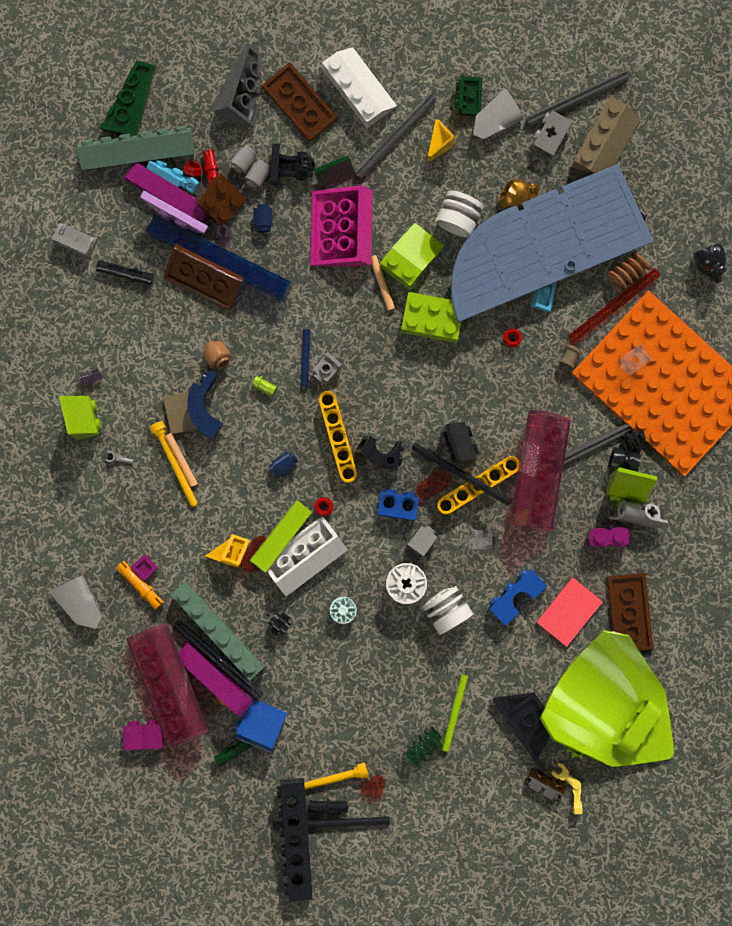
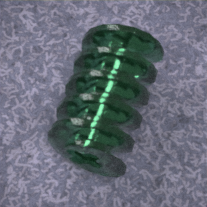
[402,724,444,768]

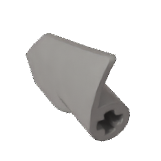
[473,89,523,140]
[609,501,669,528]
[50,576,102,629]

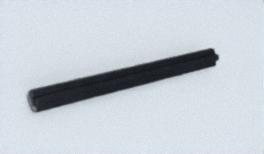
[172,620,263,701]

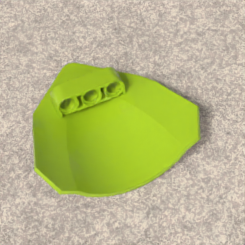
[540,630,674,767]

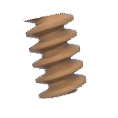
[607,253,651,293]

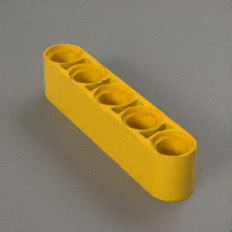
[319,391,357,483]
[437,456,520,515]

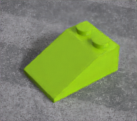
[380,223,445,290]
[59,396,102,440]
[605,468,657,505]

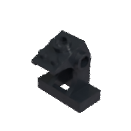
[270,144,315,186]
[354,436,405,470]

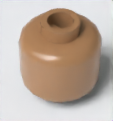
[203,341,231,369]

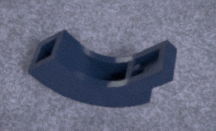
[187,370,223,441]

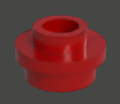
[183,161,202,178]
[503,329,522,348]
[314,497,333,517]

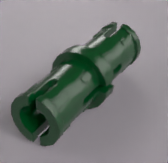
[214,740,253,767]

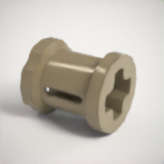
[558,344,582,369]

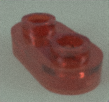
[416,469,452,499]
[242,536,266,573]

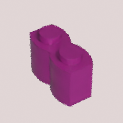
[587,527,629,548]
[123,720,164,750]

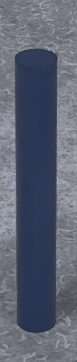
[301,329,310,387]

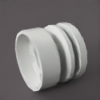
[435,190,484,238]
[386,563,427,604]
[422,586,473,635]

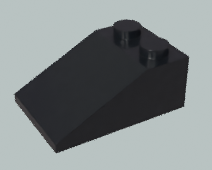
[442,422,479,466]

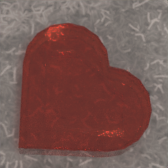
[361,775,385,799]

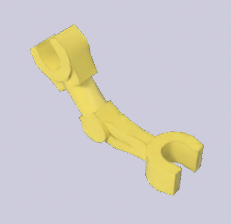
[551,763,582,814]

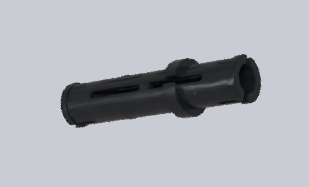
[96,260,154,285]

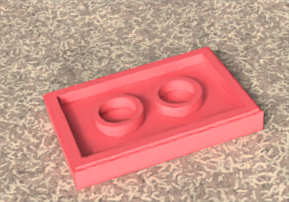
[536,577,603,647]

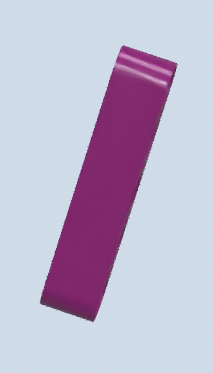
[124,162,208,224]
[175,642,254,717]

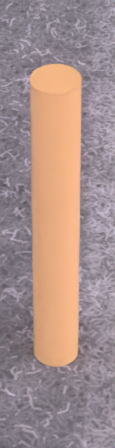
[371,255,395,311]
[164,433,198,487]

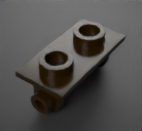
[524,767,565,801]

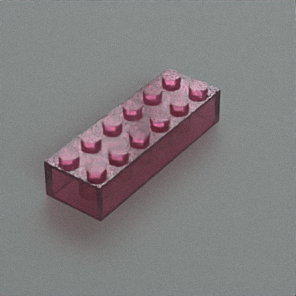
[510,410,571,532]
[126,622,209,748]

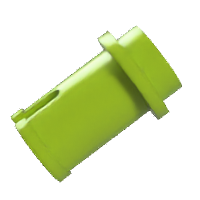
[251,376,277,397]

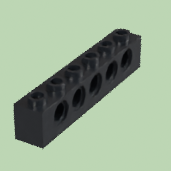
[277,778,313,902]

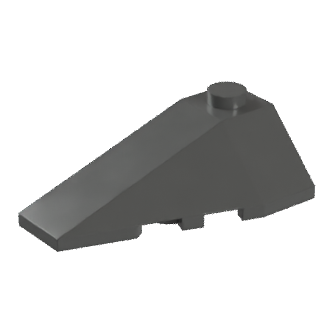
[213,43,261,128]

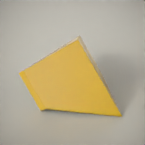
[427,119,455,161]
[205,534,250,568]

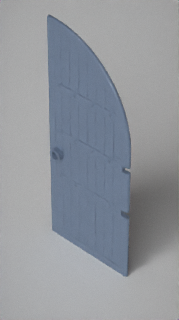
[451,164,654,322]

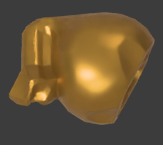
[498,178,540,211]

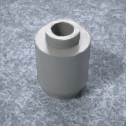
[230,145,257,174]
[245,159,271,189]

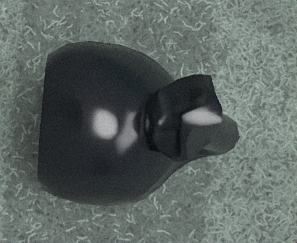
[693,243,727,283]

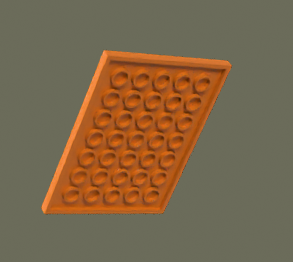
[571,290,732,477]

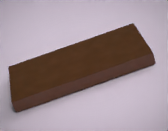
[261,62,338,143]
[163,244,244,311]
[606,573,654,651]

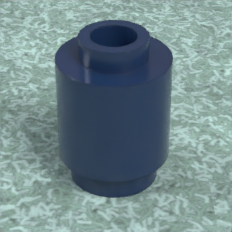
[253,204,273,233]
[269,451,298,478]

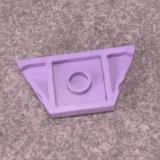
[140,191,208,233]

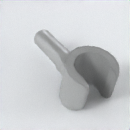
[105,451,133,464]

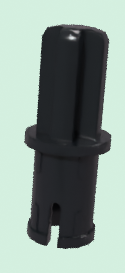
[310,799,348,815]

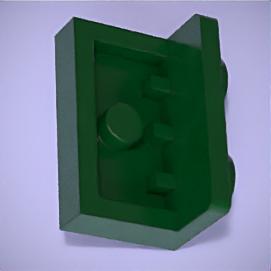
[455,73,483,116]

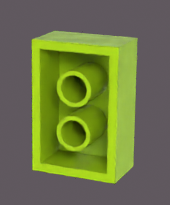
[401,292,461,343]

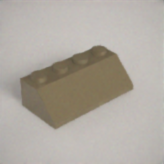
[571,96,640,176]

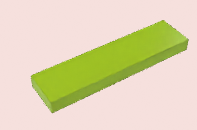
[249,500,312,573]

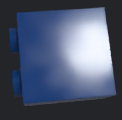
[234,698,287,753]

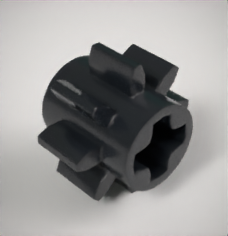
[622,428,646,452]
[268,612,292,636]

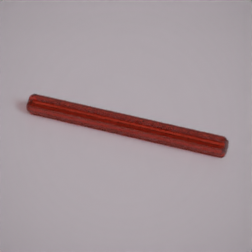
[568,268,660,344]

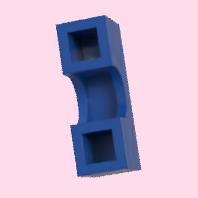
[488,569,547,626]

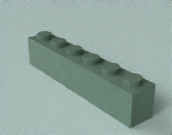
[77,126,195,170]
[171,582,265,681]

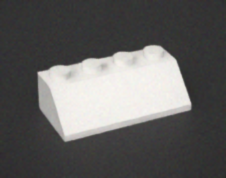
[322,47,397,128]
[267,516,348,596]

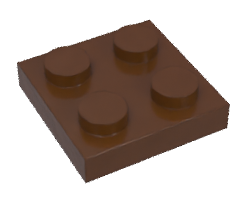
[194,173,246,228]

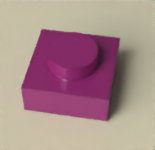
[131,554,158,581]

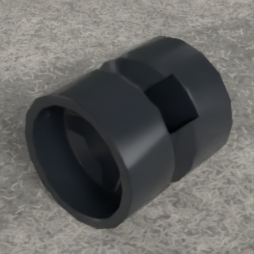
[608,447,641,472]

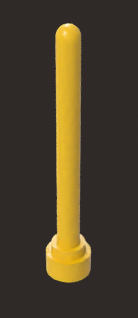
[149,421,197,507]
[276,762,369,794]

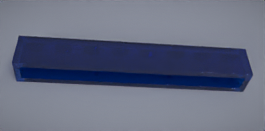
[146,214,292,302]

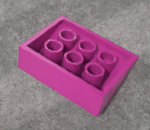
[310,185,373,267]

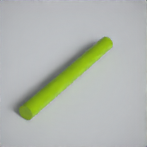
[441,674,469,752]

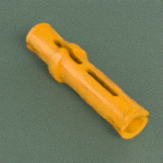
[115,561,164,610]

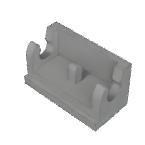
[51,223,98,258]

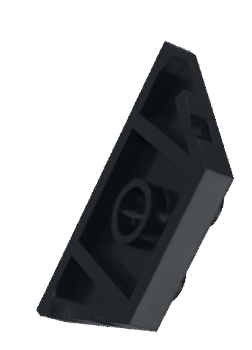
[492,692,550,762]

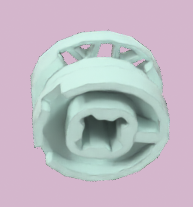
[330,597,357,624]

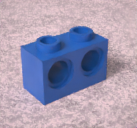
[377,489,419,521]

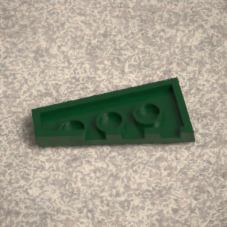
[99,61,156,136]

